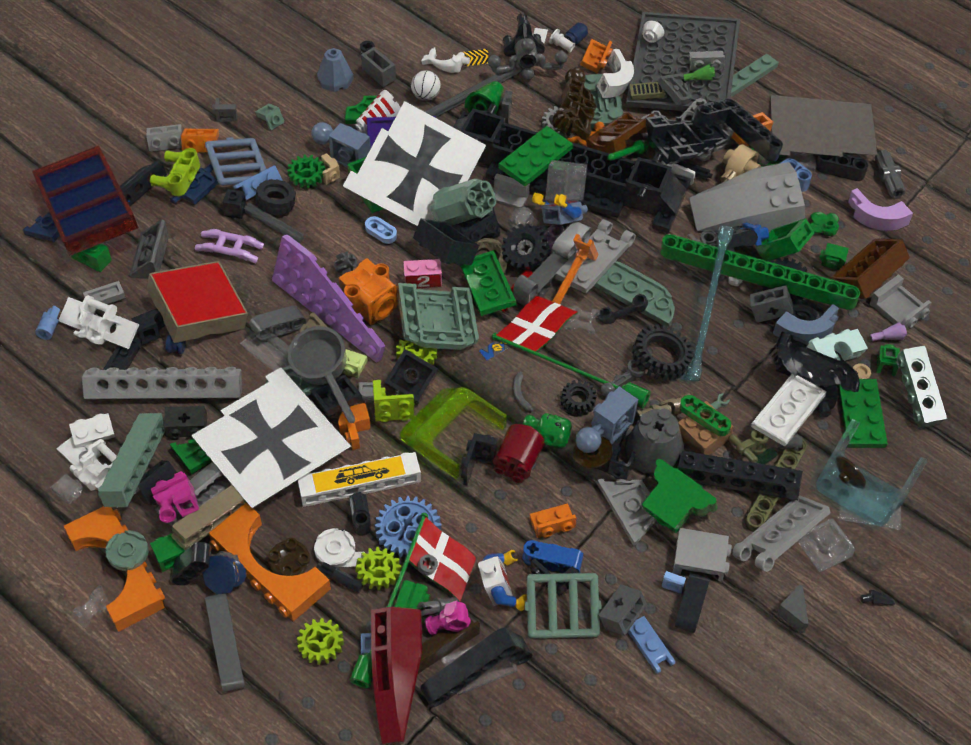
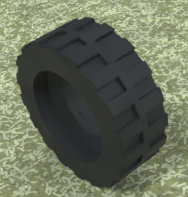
[255,179,296,215]

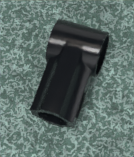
[349,492,371,536]

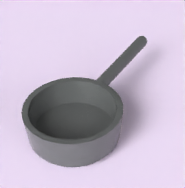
[288,326,355,424]

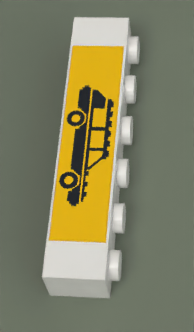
[298,452,421,507]

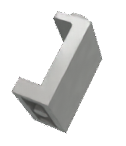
[870,274,932,329]
[673,528,732,581]

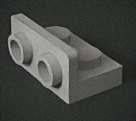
[689,51,725,71]
[146,124,182,151]

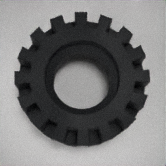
[560,380,597,417]

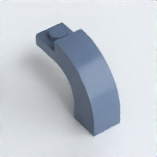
[773,304,839,342]

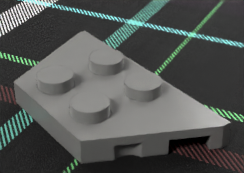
[597,479,656,546]

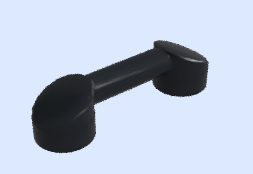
[598,294,648,324]

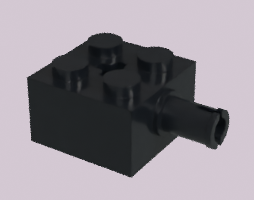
[385,349,438,405]

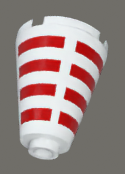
[355,90,401,134]

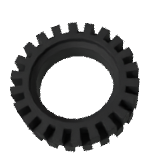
[632,324,693,381]

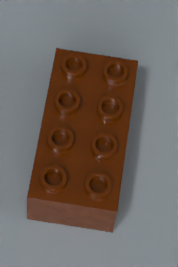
[830,239,910,299]

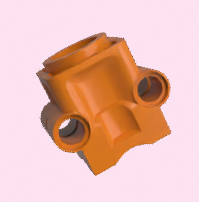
[339,258,398,325]

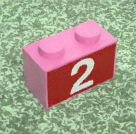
[404,259,442,289]

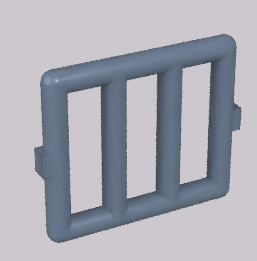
[205,137,266,186]

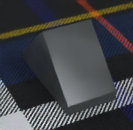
[777,585,809,633]

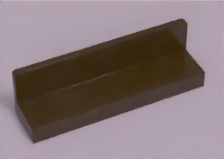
[418,616,480,674]

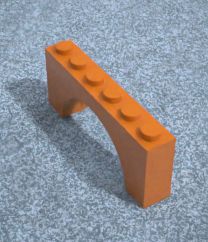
[209,502,331,622]
[64,506,165,632]

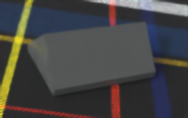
[129,219,169,279]

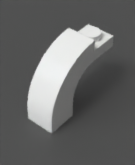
[597,49,634,98]

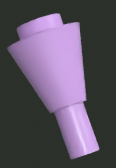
[870,322,907,341]

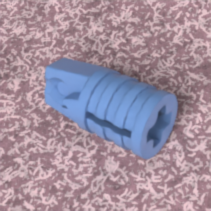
[35,306,60,340]

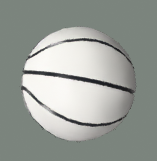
[411,70,441,101]

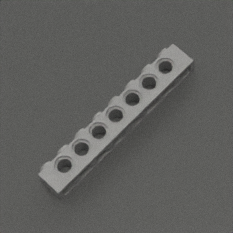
[82,367,242,399]

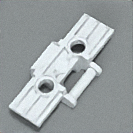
[59,295,139,349]
[57,437,136,508]

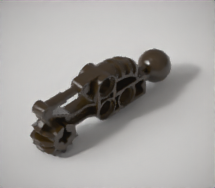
[552,67,597,140]

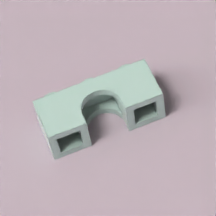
[807,329,868,361]

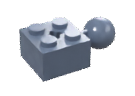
[311,122,371,167]
[575,387,638,453]

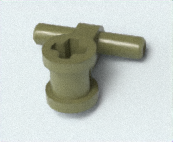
[729,429,769,463]

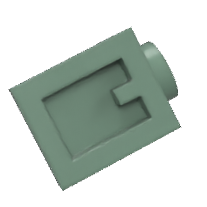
[255,104,284,130]

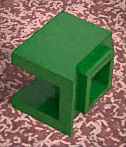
[819,243,849,271]
[876,344,900,376]

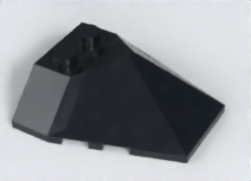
[645,116,730,165]

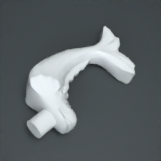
[421,47,470,73]

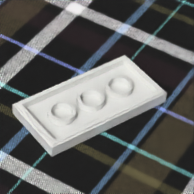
[751,374,827,446]

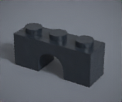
[131,308,165,345]

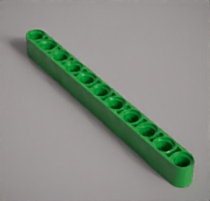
[660,234,860,310]

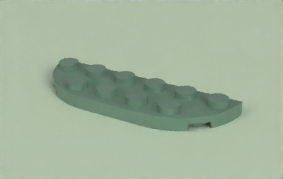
[594,261,675,328]

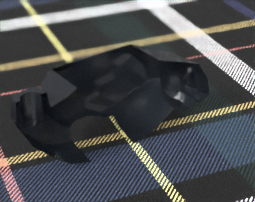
[778,331,860,392]

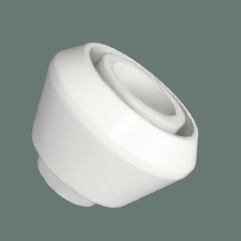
[643,21,664,43]

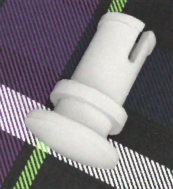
[549,29,575,53]

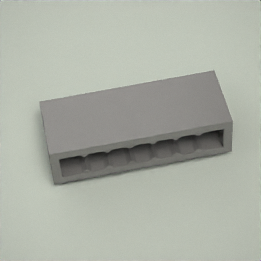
[155,461,232,526]

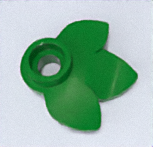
[810,212,839,236]

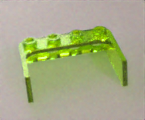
[400,387,507,479]

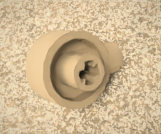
[720,144,761,183]

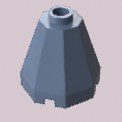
[317,48,354,92]

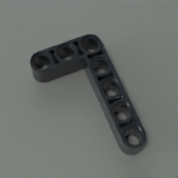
[693,98,783,162]
[420,628,533,707]

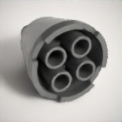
[624,408,684,477]

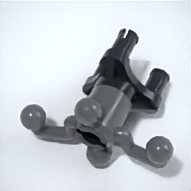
[488,13,568,80]

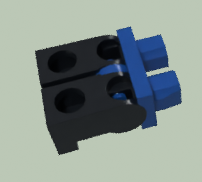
[714,222,769,252]

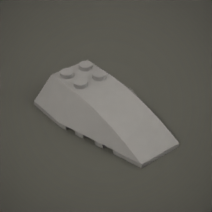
[689,162,805,232]

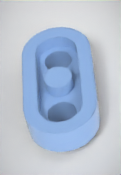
[365,216,397,244]

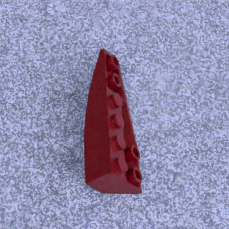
[371,607,422,745]

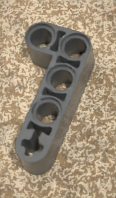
[513,252,568,307]

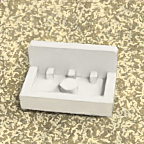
[69,414,115,448]

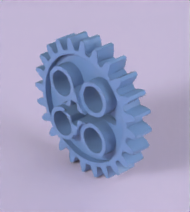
[375,496,441,558]

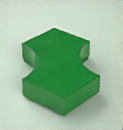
[345,96,377,124]

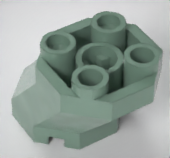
[430,179,496,225]

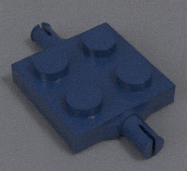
[170,163,218,205]

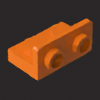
[181,128,219,153]
[529,503,577,538]

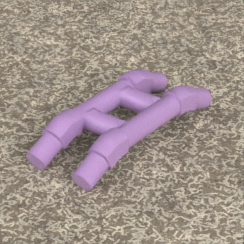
[195,229,264,264]

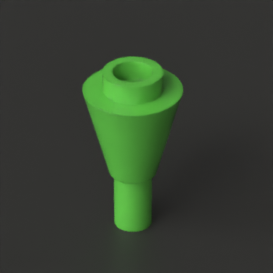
[684,64,716,81]

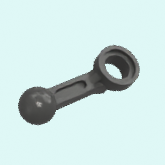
[601,359,646,397]

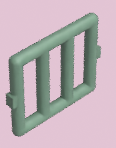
[525,573,601,638]

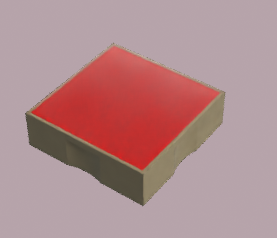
[147,261,248,343]

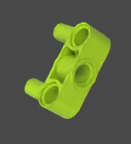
[150,148,200,196]

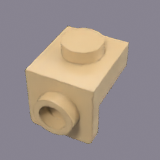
[321,153,340,185]

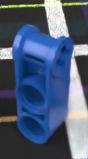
[522,540,583,573]

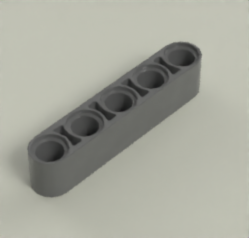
[205,593,245,692]

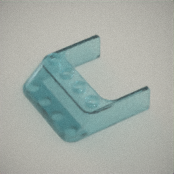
[816,419,928,526]

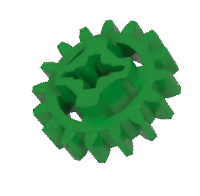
[287,154,325,188]

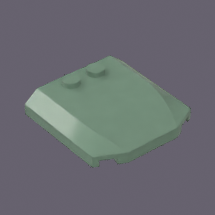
[397,283,479,350]

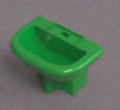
[642,459,718,533]

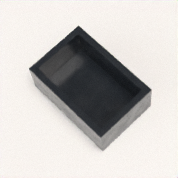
[413,218,480,266]

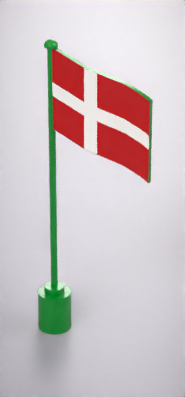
[492,296,651,409]
[350,513,476,688]

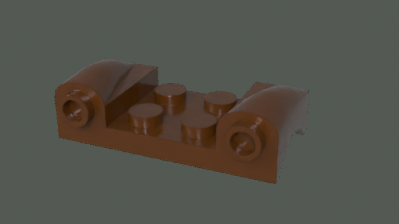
[586,112,654,154]

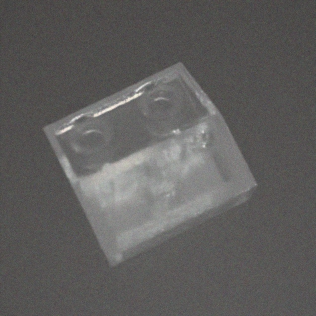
[545,160,587,202]

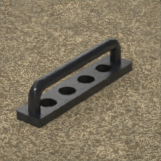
[93,160,167,227]

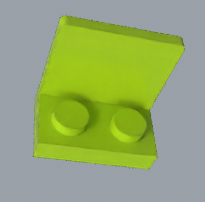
[373,380,414,422]

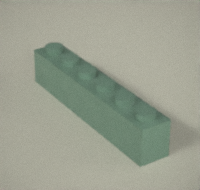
[98,413,165,507]

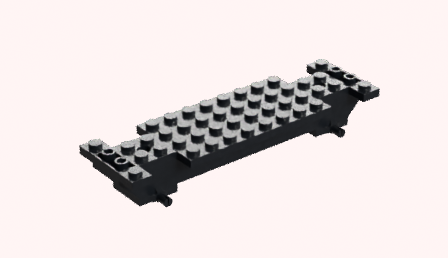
[453,104,691,233]

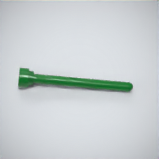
[607,140,648,161]

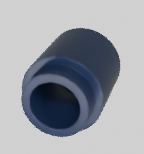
[564,22,588,45]

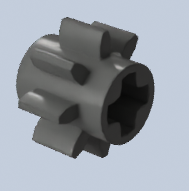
[334,251,357,274]

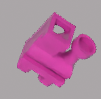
[151,471,199,523]

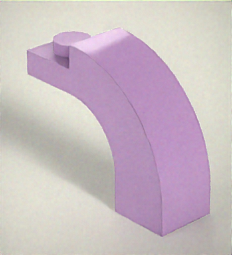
[848,188,913,231]

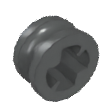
[418,554,438,576]

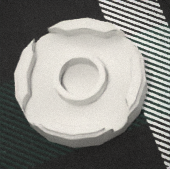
[314,528,356,568]

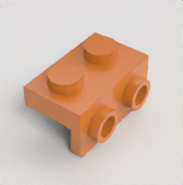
[580,39,613,74]

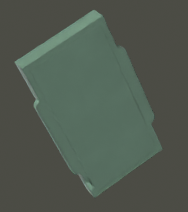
[584,74,623,128]

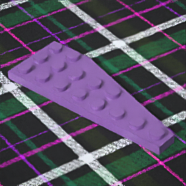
[272,235,385,363]

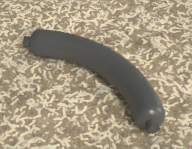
[513,372,533,412]

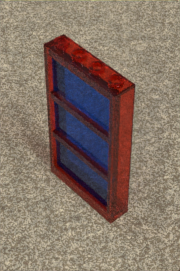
[32,145,139,256]

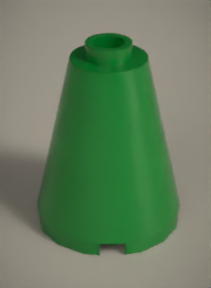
[464,81,504,114]

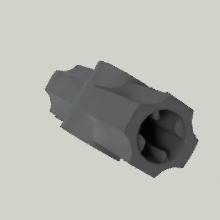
[874,150,906,199]

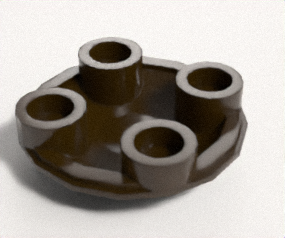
[268,538,310,576]

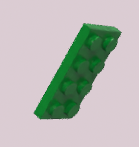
[499,126,573,187]
[460,250,517,316]
[837,379,888,448]

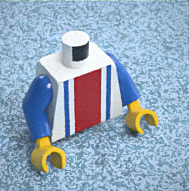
[478,550,527,611]

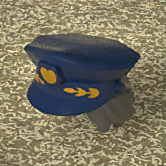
[203,551,246,594]

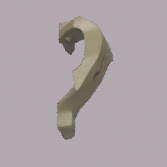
[475,238,508,273]

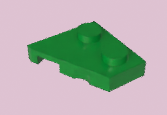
[170,439,212,474]

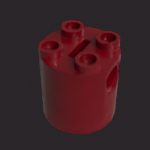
[493,424,545,483]

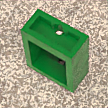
[756,218,815,261]

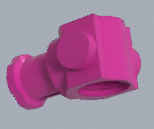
[425,600,471,635]

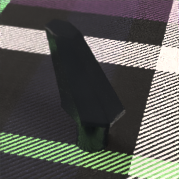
[860,590,895,605]

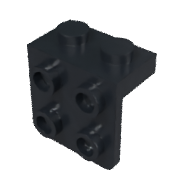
[461,433,498,486]

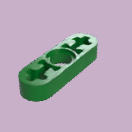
[680,395,731,436]

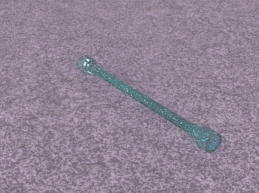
[685,226,734,381]

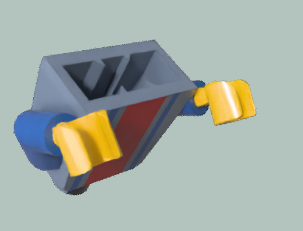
[532,193,588,224]

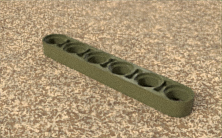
[746,439,807,532]

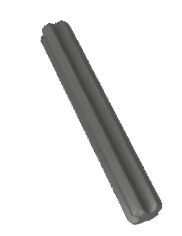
[244,203,304,243]

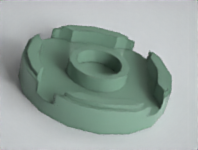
[106,530,149,571]

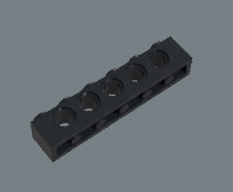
[678,451,803,501]

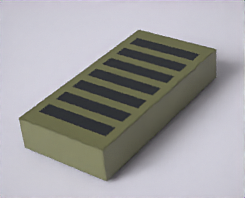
[630,82,665,100]

